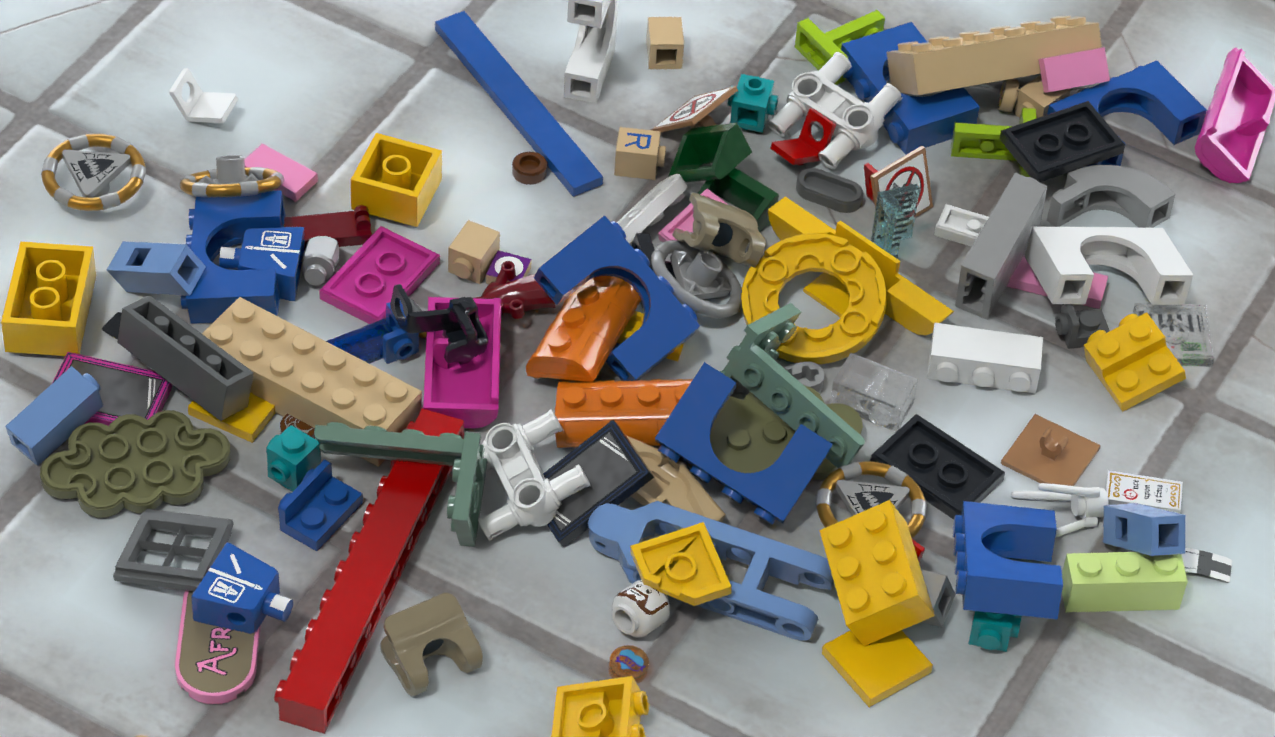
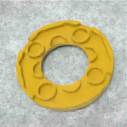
[741,233,886,364]

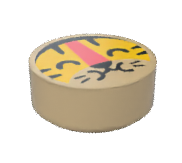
[998,79,1019,112]

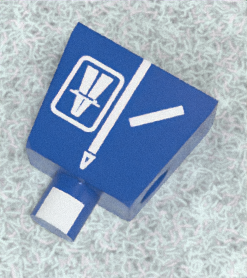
[219,227,305,301]
[191,542,293,634]

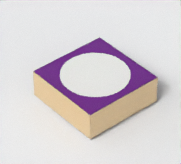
[486,250,532,284]

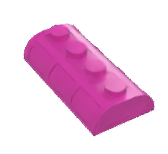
[1195,47,1275,183]
[423,297,501,429]

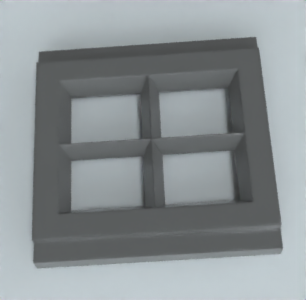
[113,509,234,591]

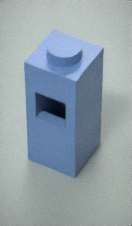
[107,241,206,296]
[5,366,103,466]
[1103,503,1186,556]

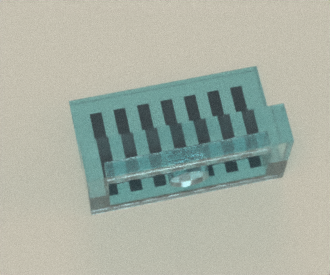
[871,184,920,258]

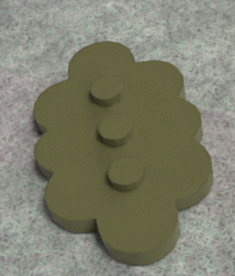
[685,385,863,480]
[40,410,230,518]

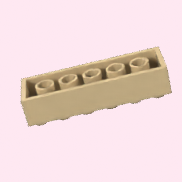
[887,16,1102,95]
[202,297,422,467]

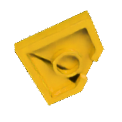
[630,522,732,606]

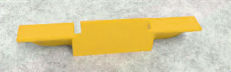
[768,196,954,336]

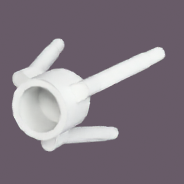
[1011,483,1109,537]

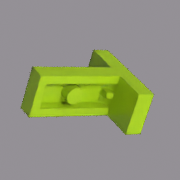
[795,10,885,85]
[951,108,1036,177]

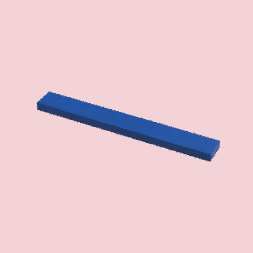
[435,11,603,197]

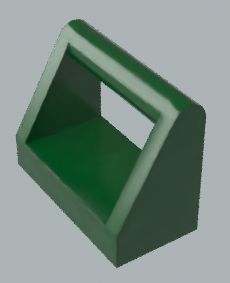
[669,123,752,183]
[697,168,779,232]

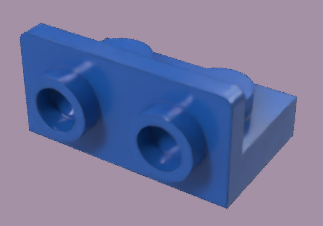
[278,459,363,551]

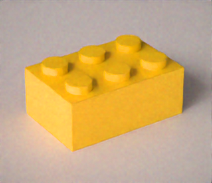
[1,241,96,356]
[819,500,935,646]

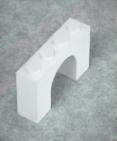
[563,0,618,104]
[1025,226,1193,305]

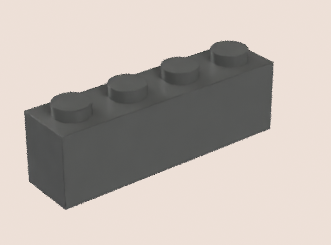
[117,295,254,421]

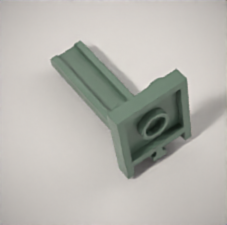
[720,303,865,468]
[314,422,488,547]

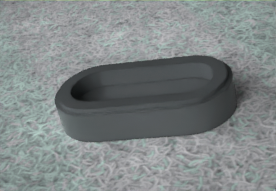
[796,168,863,213]

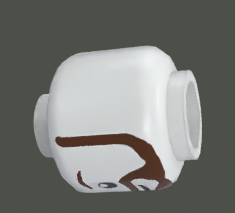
[612,580,670,638]

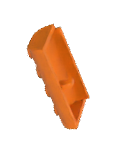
[526,276,641,382]
[555,379,693,448]

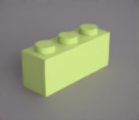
[1062,552,1188,612]

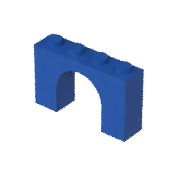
[841,22,980,155]
[1047,60,1207,168]
[181,191,286,324]
[533,215,700,381]
[655,362,833,525]
[953,501,1063,619]

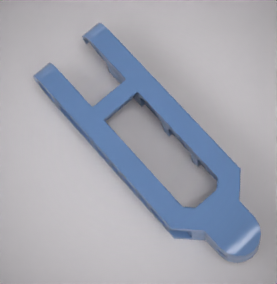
[588,501,834,641]

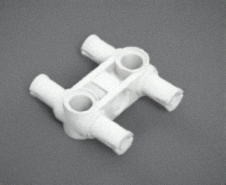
[768,52,902,170]
[478,409,591,541]

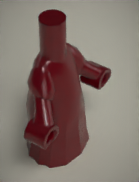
[476,261,556,319]

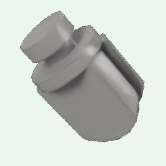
[301,236,340,286]

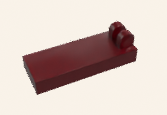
[284,205,372,248]

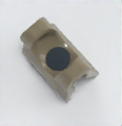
[672,193,766,268]
[380,593,483,696]

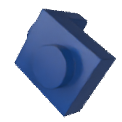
[383,301,419,364]

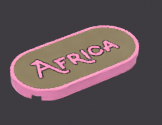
[175,590,261,704]

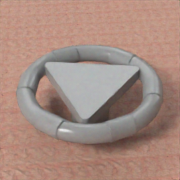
[651,240,742,318]

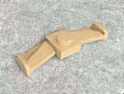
[627,436,726,522]

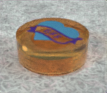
[608,645,649,684]

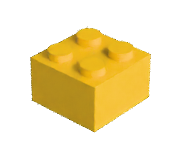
[351,133,442,227]

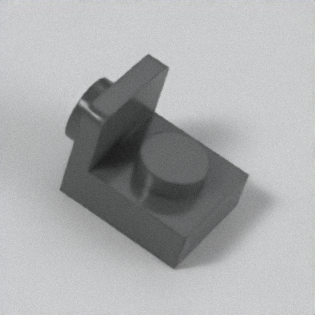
[1055,304,1110,349]

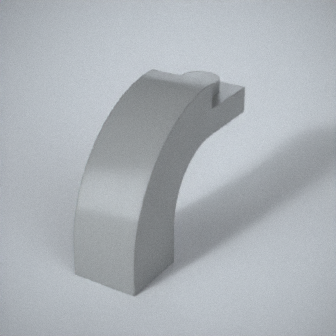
[1047,165,1176,228]

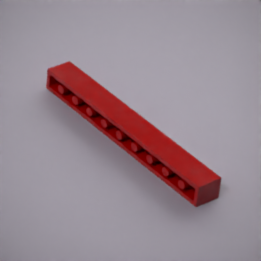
[274,408,464,734]

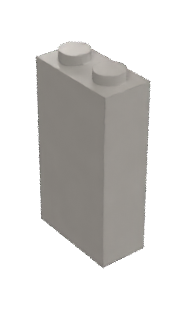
[955,173,1047,320]

